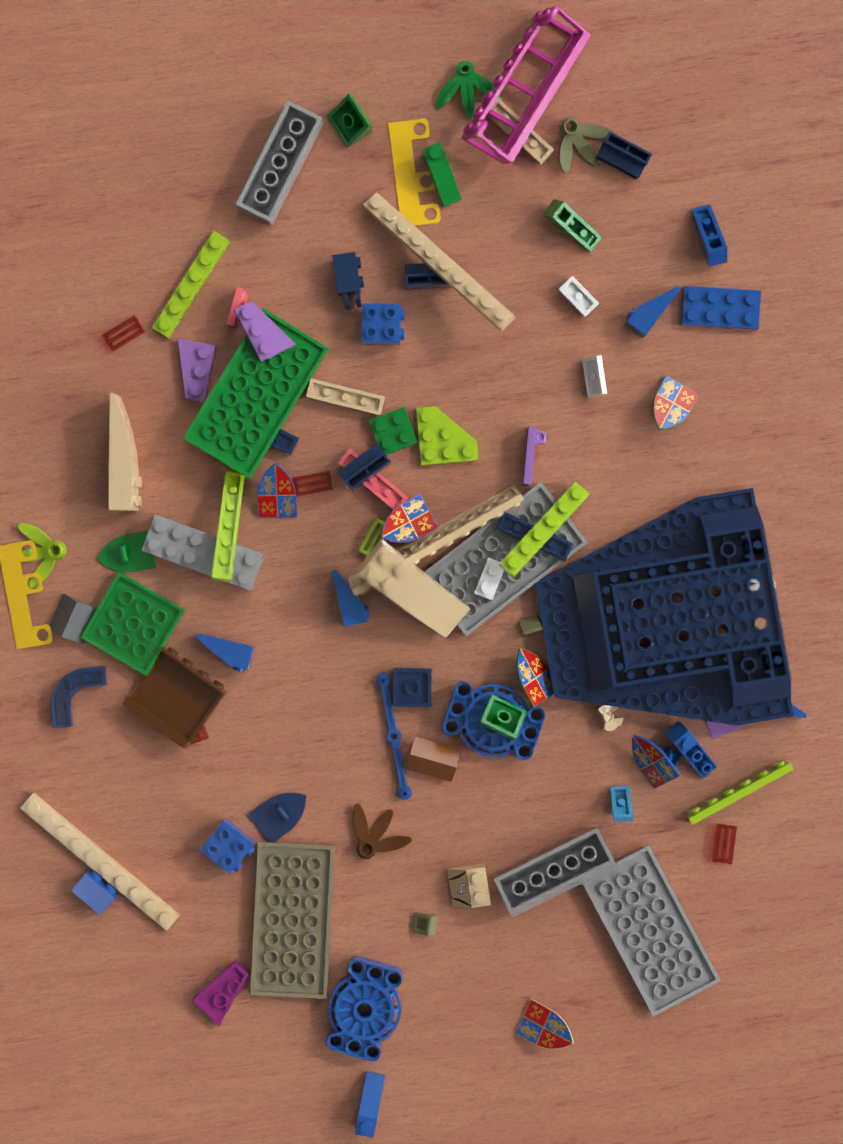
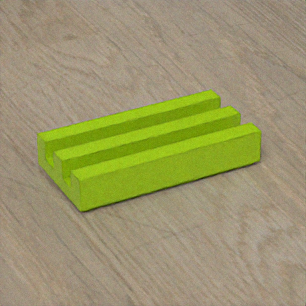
[358,518,386,556]

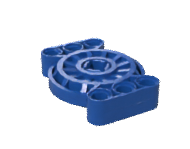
[443,681,545,760]
[327,956,403,1062]

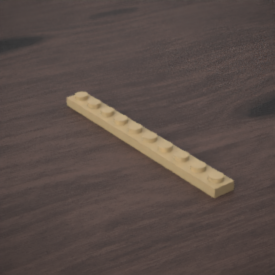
[363,192,515,332]
[20,793,180,931]

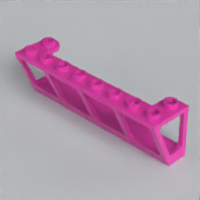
[461,5,591,164]

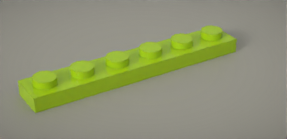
[152,231,230,339]
[212,471,245,582]
[499,482,590,578]
[686,760,794,825]

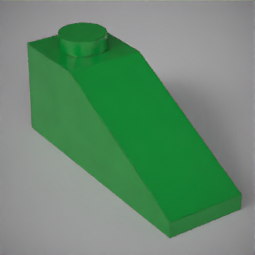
[421,142,462,207]
[542,199,602,252]

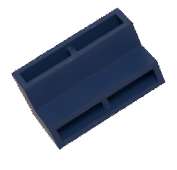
[595,131,652,179]
[405,263,452,290]
[338,444,391,492]

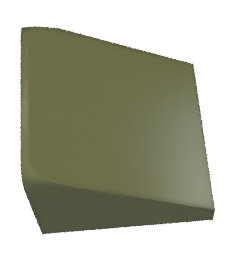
[520,616,542,635]
[412,912,438,936]

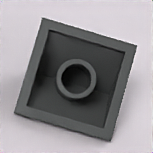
[49,593,97,644]

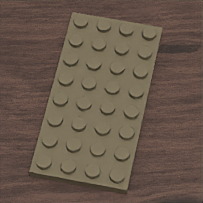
[250,841,335,999]

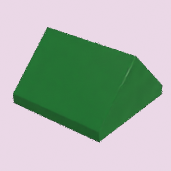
[327,93,372,148]
[479,695,527,740]

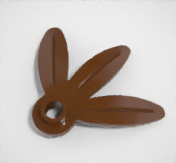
[353,804,412,860]

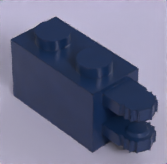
[332,252,364,309]

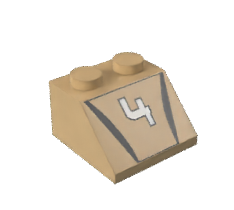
[447,863,491,908]

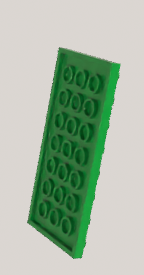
[183,308,329,479]

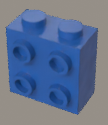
[361,304,405,345]
[200,818,256,875]

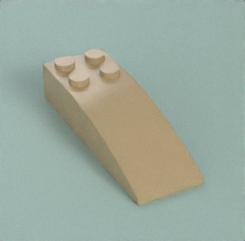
[109,393,142,511]
[357,539,470,638]

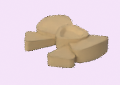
[597,705,623,731]

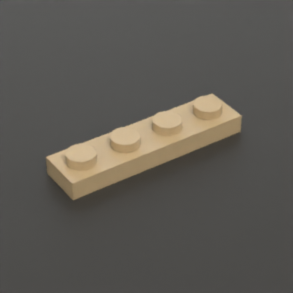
[487,98,554,165]
[306,378,385,416]

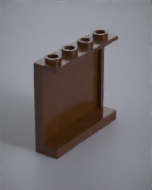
[122,646,227,749]

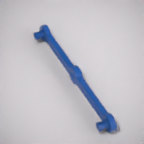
[377,673,412,800]

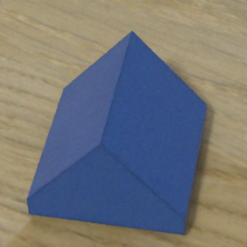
[663,747,681,767]

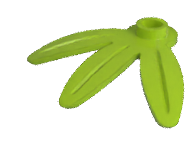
[17,522,66,589]

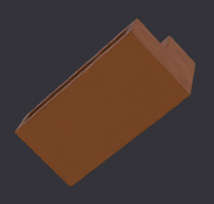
[406,736,461,782]

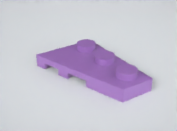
[234,301,296,362]
[178,338,216,402]

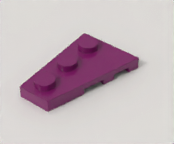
[193,959,249,1026]

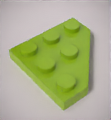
[416,406,478,466]

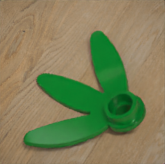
[435,61,502,119]

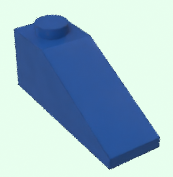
[692,204,728,267]
[625,287,680,338]
[332,570,370,627]
[196,633,255,672]
[355,1071,385,1138]

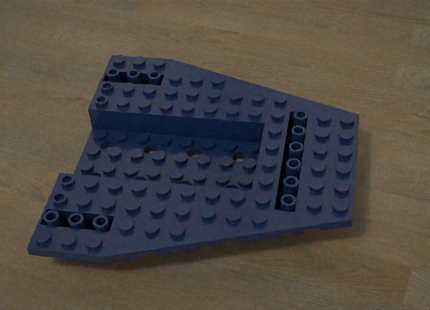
[535,488,794,726]

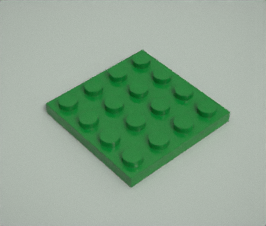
[81,571,186,676]

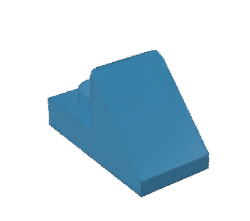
[610,786,633,822]

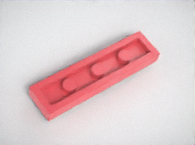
[338,449,409,510]

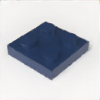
[393,668,432,707]

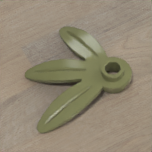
[559,117,615,173]

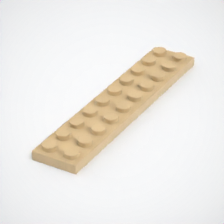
[347,485,524,596]

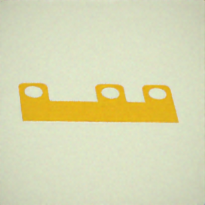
[388,119,441,226]
[0,540,53,649]

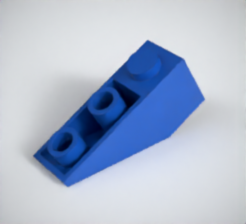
[664,721,717,779]

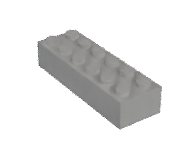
[236,101,324,226]
[142,514,266,590]
[494,828,616,917]

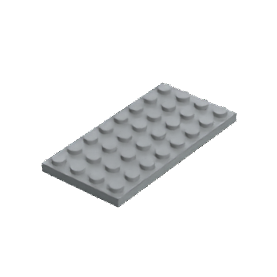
[425,482,588,636]
[582,845,721,1017]

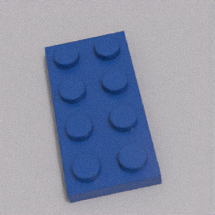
[681,286,761,330]

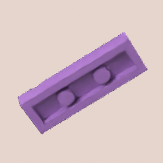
[523,426,546,485]

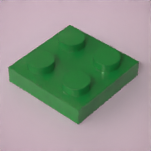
[369,407,418,455]

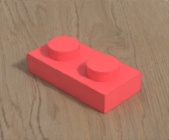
[227,287,248,329]

